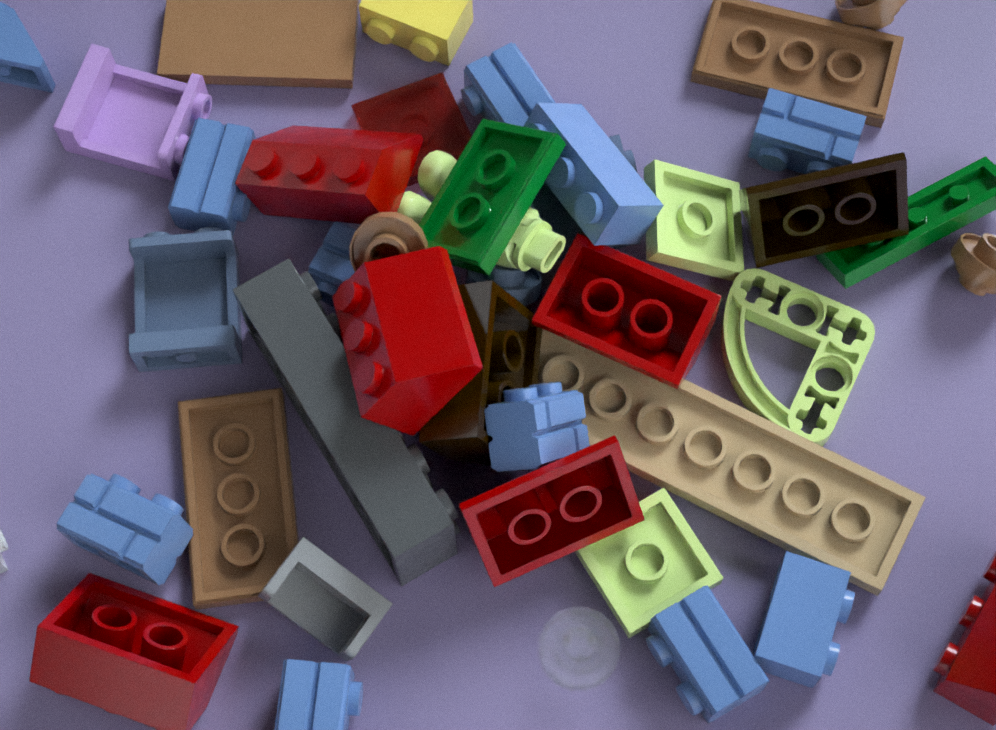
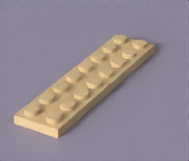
[537,329,926,596]

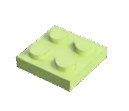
[644,159,744,281]
[575,488,723,638]

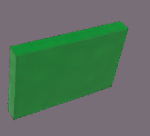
[419,119,566,276]

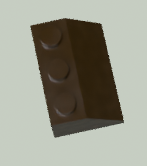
[739,152,909,268]
[419,281,542,471]

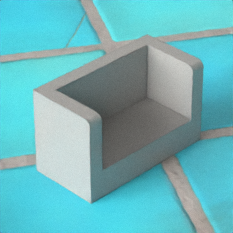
[258,537,393,661]

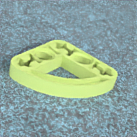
[721,268,875,446]

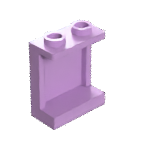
[53,44,212,181]

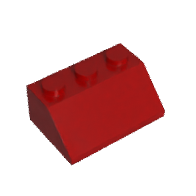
[235,125,424,224]
[532,233,722,389]
[332,246,483,436]
[459,435,645,587]
[933,552,996,726]
[29,573,239,730]

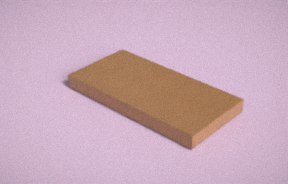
[157,0,359,89]
[690,0,904,128]
[178,388,299,610]

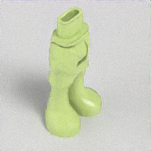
[397,150,566,273]

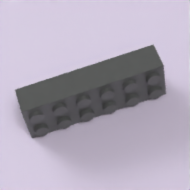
[232,259,460,586]

